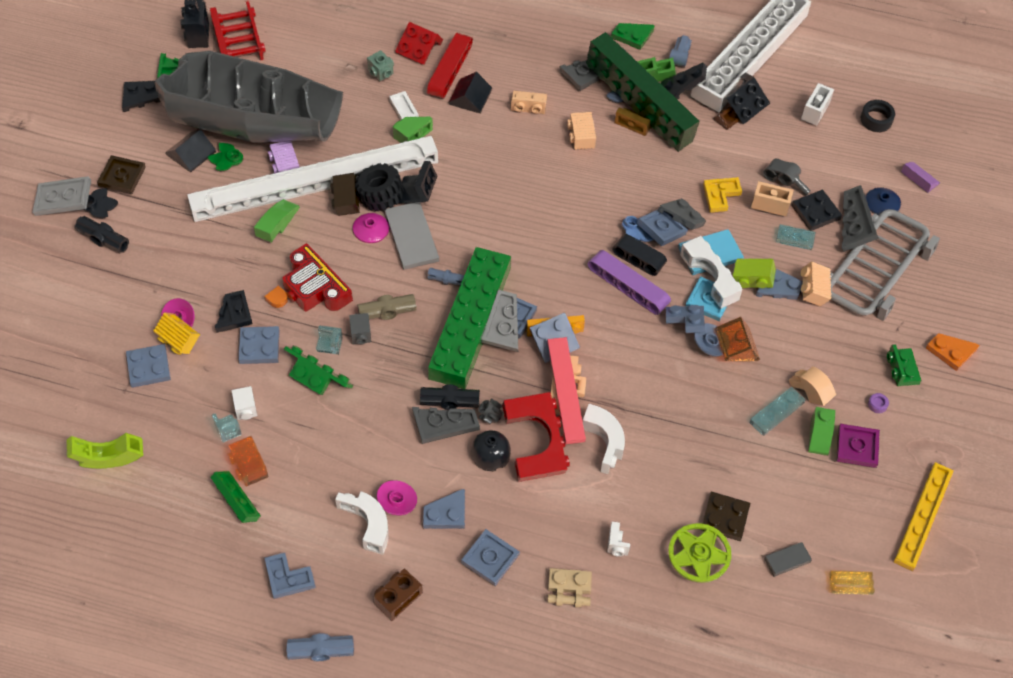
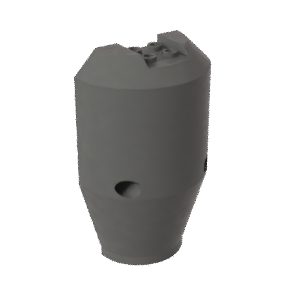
[155,51,343,143]

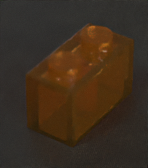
[227,436,269,487]

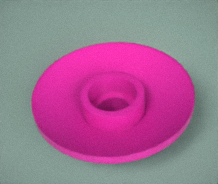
[353,213,389,243]
[161,298,195,327]
[376,480,417,516]

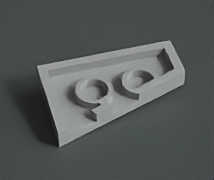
[481,290,518,352]

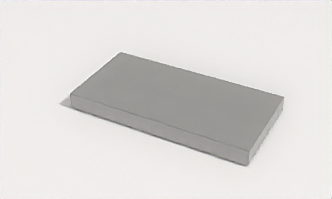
[385,202,439,270]

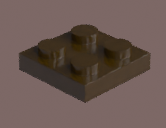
[97,155,146,194]
[701,491,751,542]

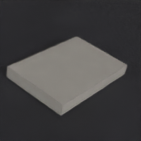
[32,176,91,216]

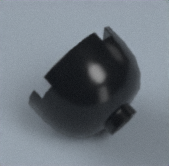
[471,430,511,472]

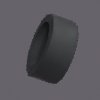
[860,99,896,132]

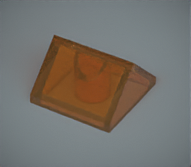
[715,317,760,361]

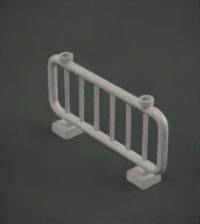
[830,209,940,321]

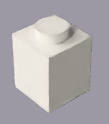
[232,386,257,420]

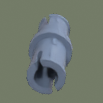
[428,267,464,286]

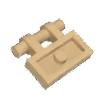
[548,568,592,608]

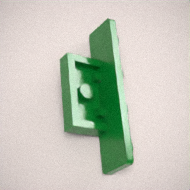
[284,345,353,395]

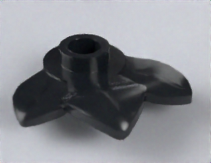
[83,188,118,218]

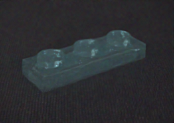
[749,387,806,436]

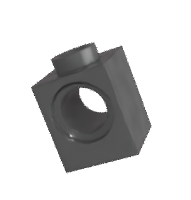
[349,313,372,345]

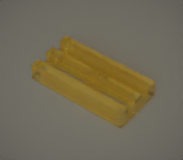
[829,571,875,595]

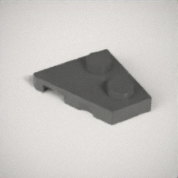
[658,198,706,230]

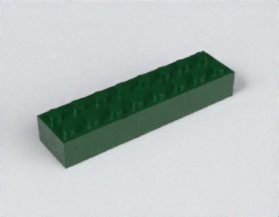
[586,32,700,152]

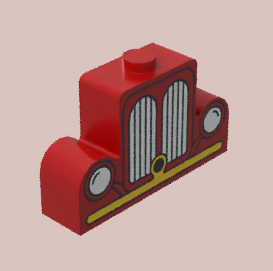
[282,243,353,312]

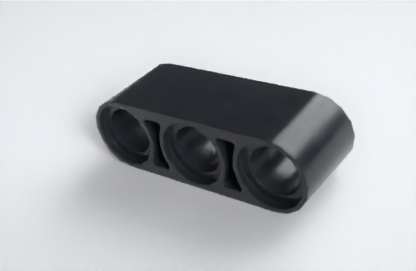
[612,234,667,276]

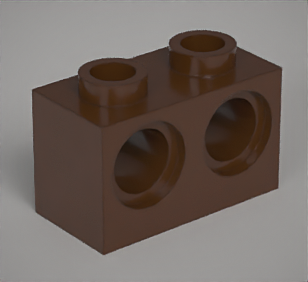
[373,568,423,621]

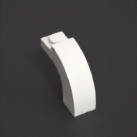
[583,404,625,474]
[335,491,389,555]

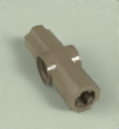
[357,294,417,320]

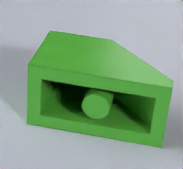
[393,116,433,143]
[808,407,836,456]

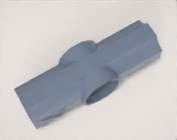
[287,634,354,661]

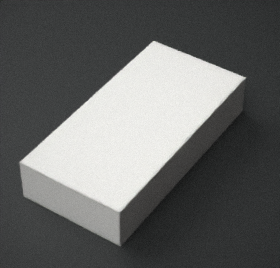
[389,91,419,120]

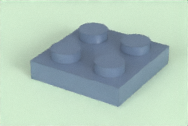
[637,210,688,246]
[529,313,580,363]
[239,326,280,364]
[126,344,171,388]
[461,529,520,586]

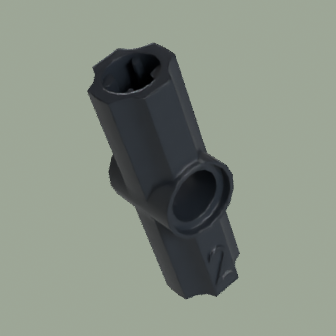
[74,216,129,253]
[420,384,480,410]

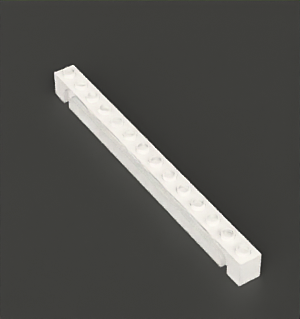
[187,136,438,222]

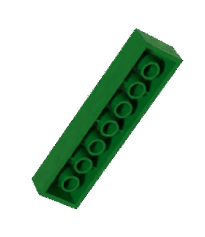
[428,247,511,389]

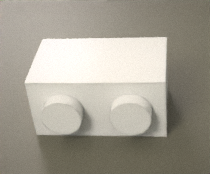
[801,83,834,126]

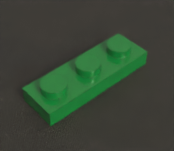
[210,471,261,523]

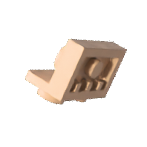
[511,91,547,114]

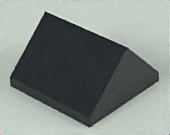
[448,71,492,114]
[165,129,216,173]

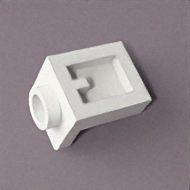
[607,522,630,557]

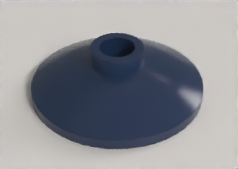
[866,187,901,216]

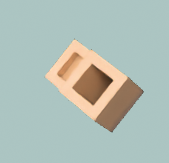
[789,366,836,406]

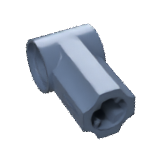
[669,35,692,67]

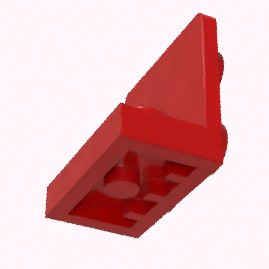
[395,22,443,65]

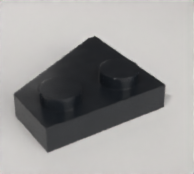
[215,290,253,333]

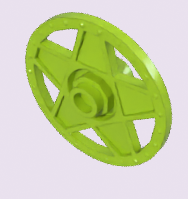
[668,523,732,583]

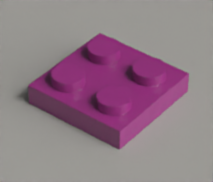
[836,423,880,468]

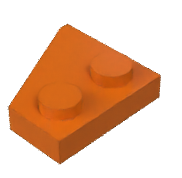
[926,333,980,371]

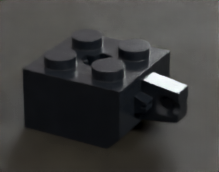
[181,0,210,48]

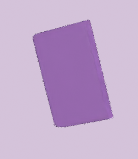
[901,162,940,193]

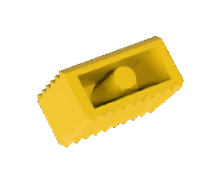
[153,313,200,355]

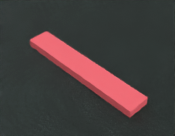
[547,337,586,444]

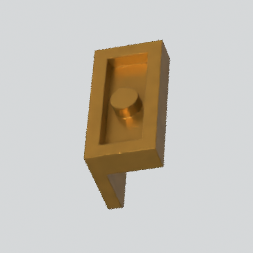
[615,107,651,136]

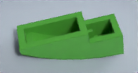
[637,57,677,82]
[254,199,300,243]

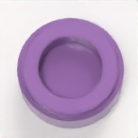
[868,393,889,413]

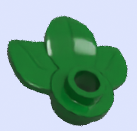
[208,143,244,171]

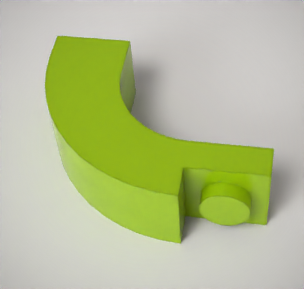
[66,433,143,469]

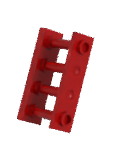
[209,1,266,60]

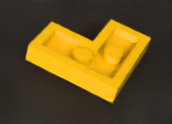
[703,177,742,213]

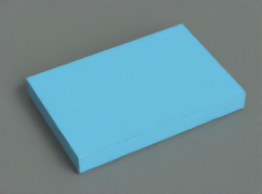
[678,229,744,275]

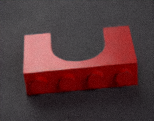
[502,392,570,482]

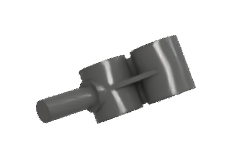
[763,158,811,195]

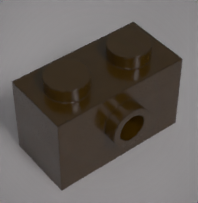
[330,173,360,216]

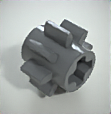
[479,398,503,424]

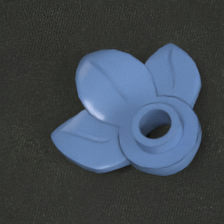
[622,216,654,242]

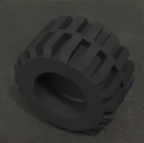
[355,163,404,211]

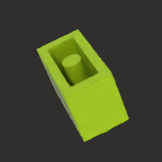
[733,259,776,288]

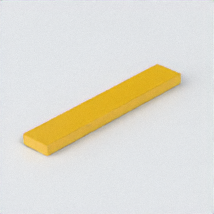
[893,462,954,571]

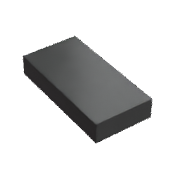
[765,542,812,577]

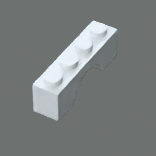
[680,236,742,309]

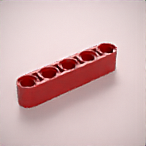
[427,33,473,99]

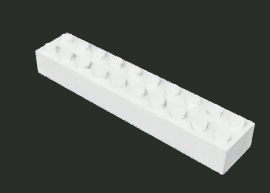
[690,0,811,112]

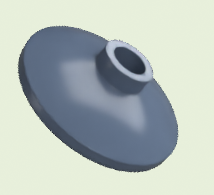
[694,323,730,356]

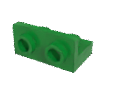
[887,344,922,387]

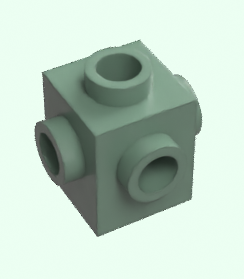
[367,50,394,81]

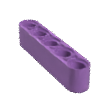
[588,250,671,315]

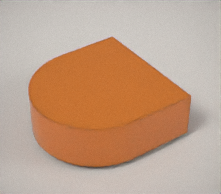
[264,285,288,308]

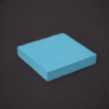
[685,276,727,322]

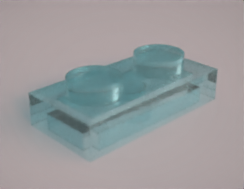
[776,224,816,250]

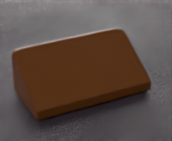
[713,105,740,130]

